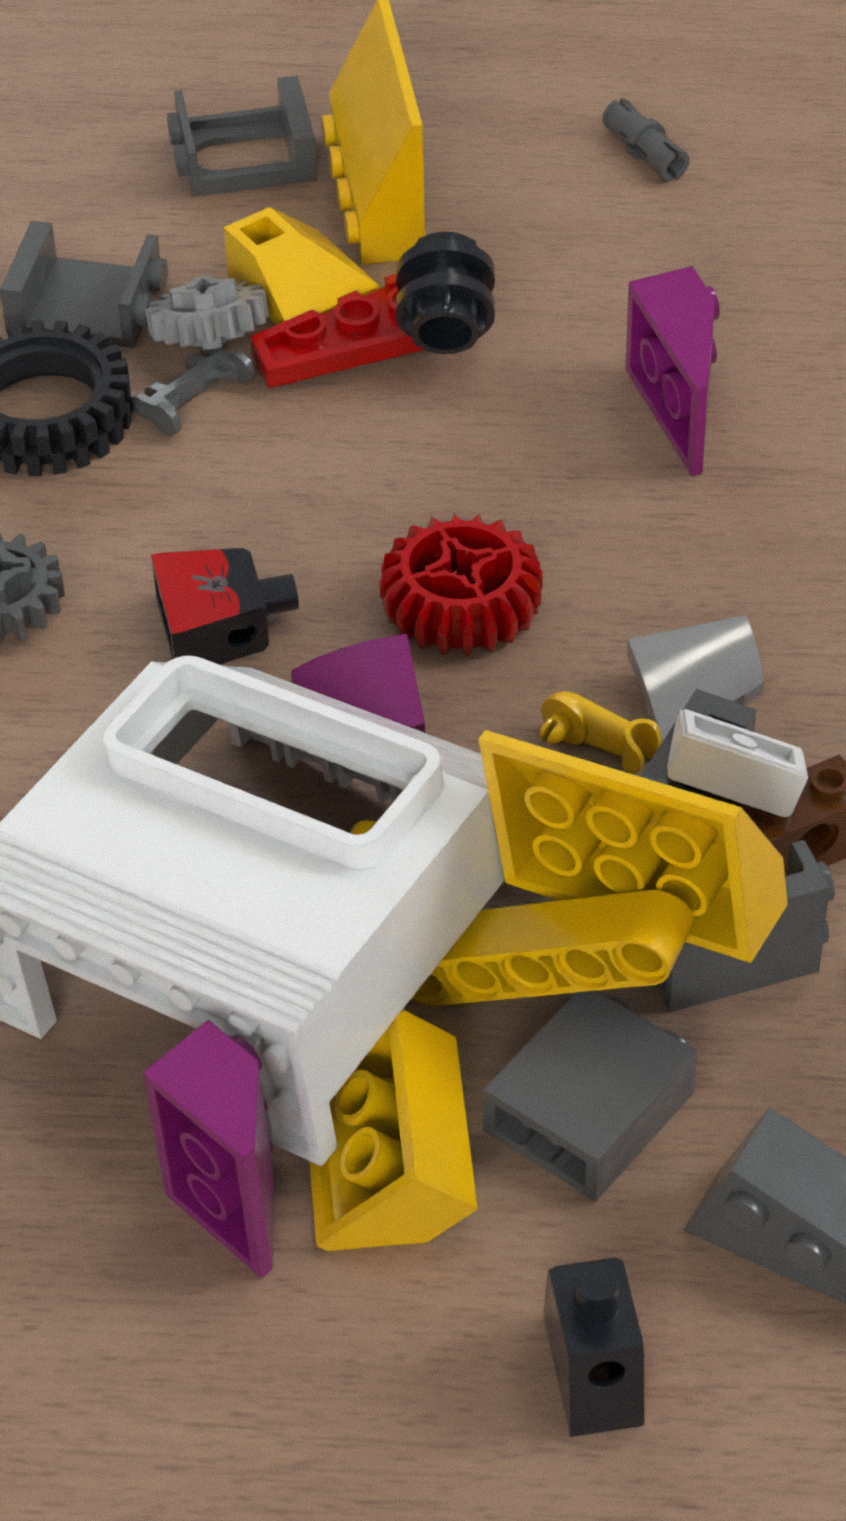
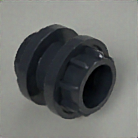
[396,231,495,354]

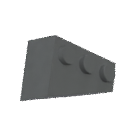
[683,1107,846,1304]

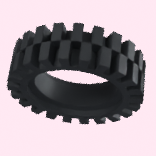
[0,320,133,476]

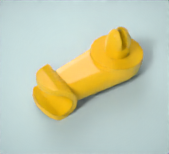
[539,691,662,774]

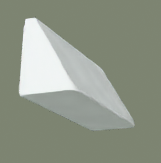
[667,709,808,817]

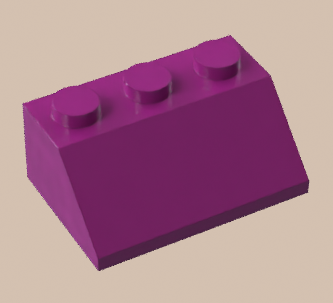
[143,1020,275,1279]

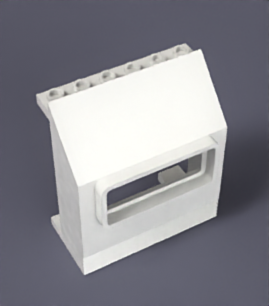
[0,656,505,1167]

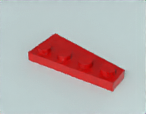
[250,273,424,388]

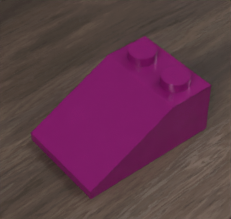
[625,266,720,476]

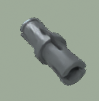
[602,98,690,182]

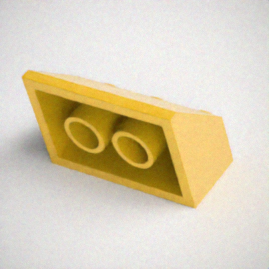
[309,1009,478,1251]

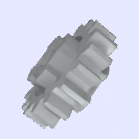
[145,275,269,350]

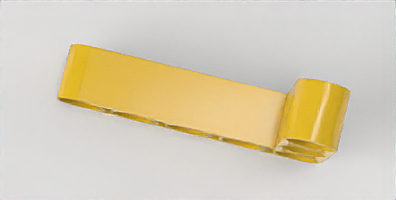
[349,820,694,1006]

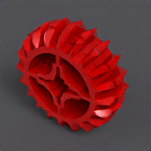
[379,513,543,657]

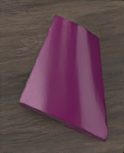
[291,634,425,733]

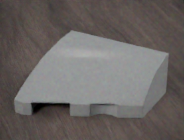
[627,615,764,742]

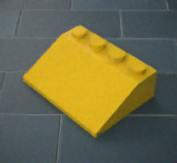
[321,0,425,265]
[478,730,788,963]

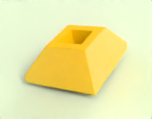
[224,207,380,325]

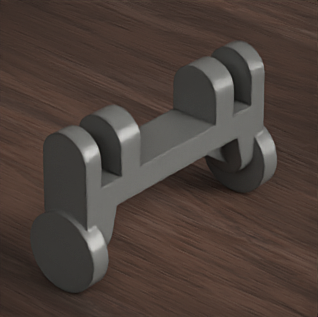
[131,348,256,436]

